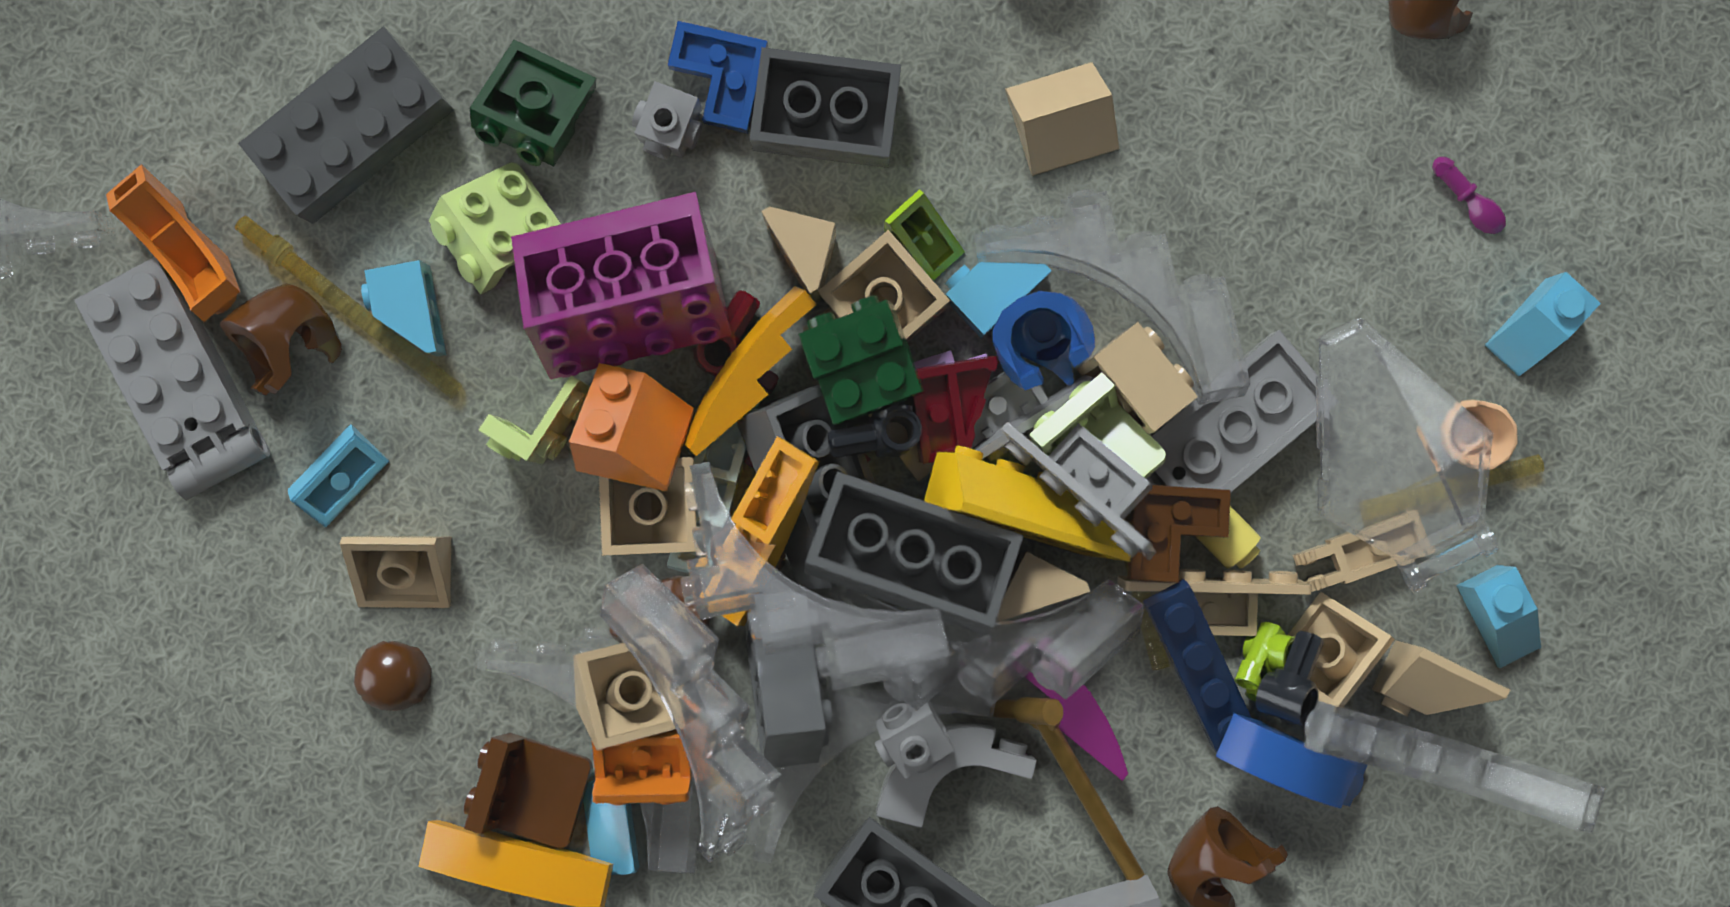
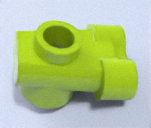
[1234,622,1295,702]

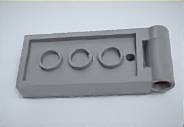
[74,257,270,500]
[1146,330,1340,492]

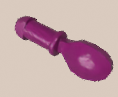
[1432,156,1506,234]

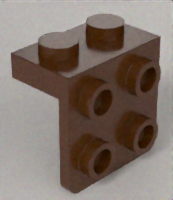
[464,732,593,848]

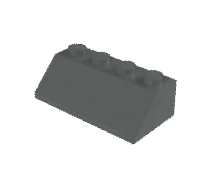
[737,384,876,590]
[814,816,996,907]

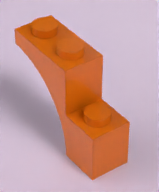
[106,164,240,322]

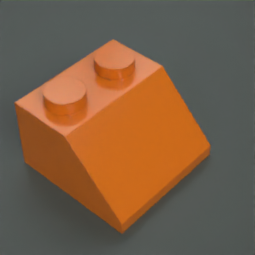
[569,363,694,491]

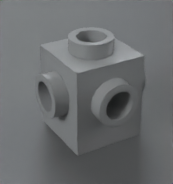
[632,81,702,160]
[875,693,955,779]

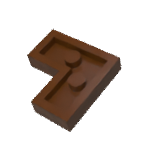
[1128,485,1231,582]

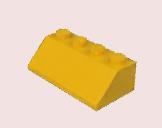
[924,446,1131,562]

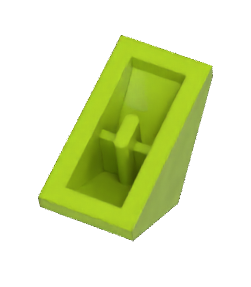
[884,189,965,281]

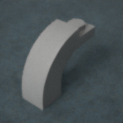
[876,722,1036,828]

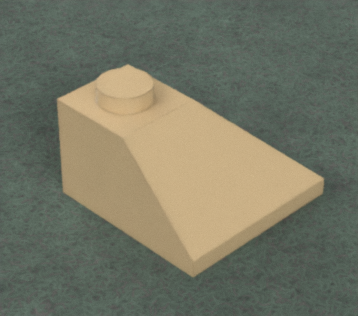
[1372,640,1510,717]

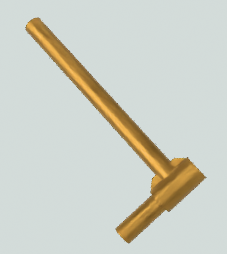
[989,697,1145,880]

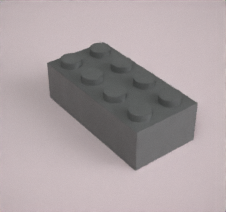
[238,26,454,224]
[804,472,1023,636]

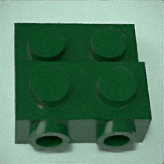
[469,40,596,167]
[798,296,925,426]

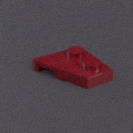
[910,355,998,464]

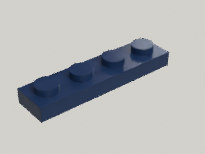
[1142,579,1252,754]

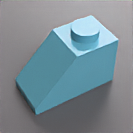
[361,260,446,357]
[945,262,1052,338]
[1485,272,1601,376]
[1456,565,1541,668]

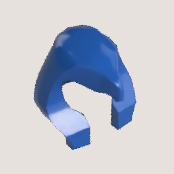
[992,291,1095,390]

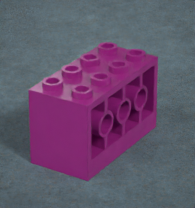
[511,192,732,380]

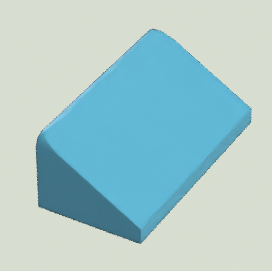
[288,424,389,527]
[583,781,640,875]

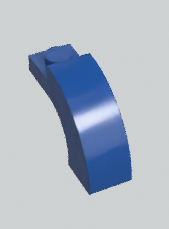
[1216,713,1368,809]

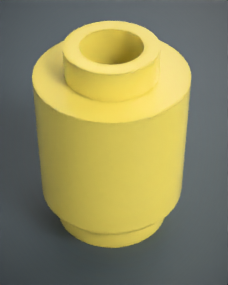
[1196,506,1261,569]

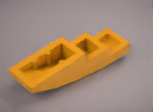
[684,286,817,456]
[701,437,819,626]
[418,820,614,907]

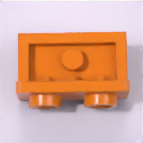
[592,727,693,805]

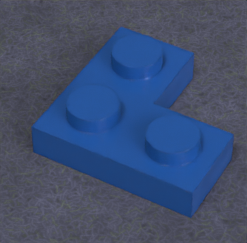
[668,21,768,134]

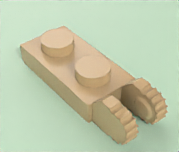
[1293,509,1432,592]

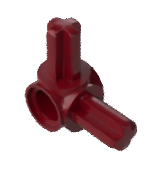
[693,290,779,398]

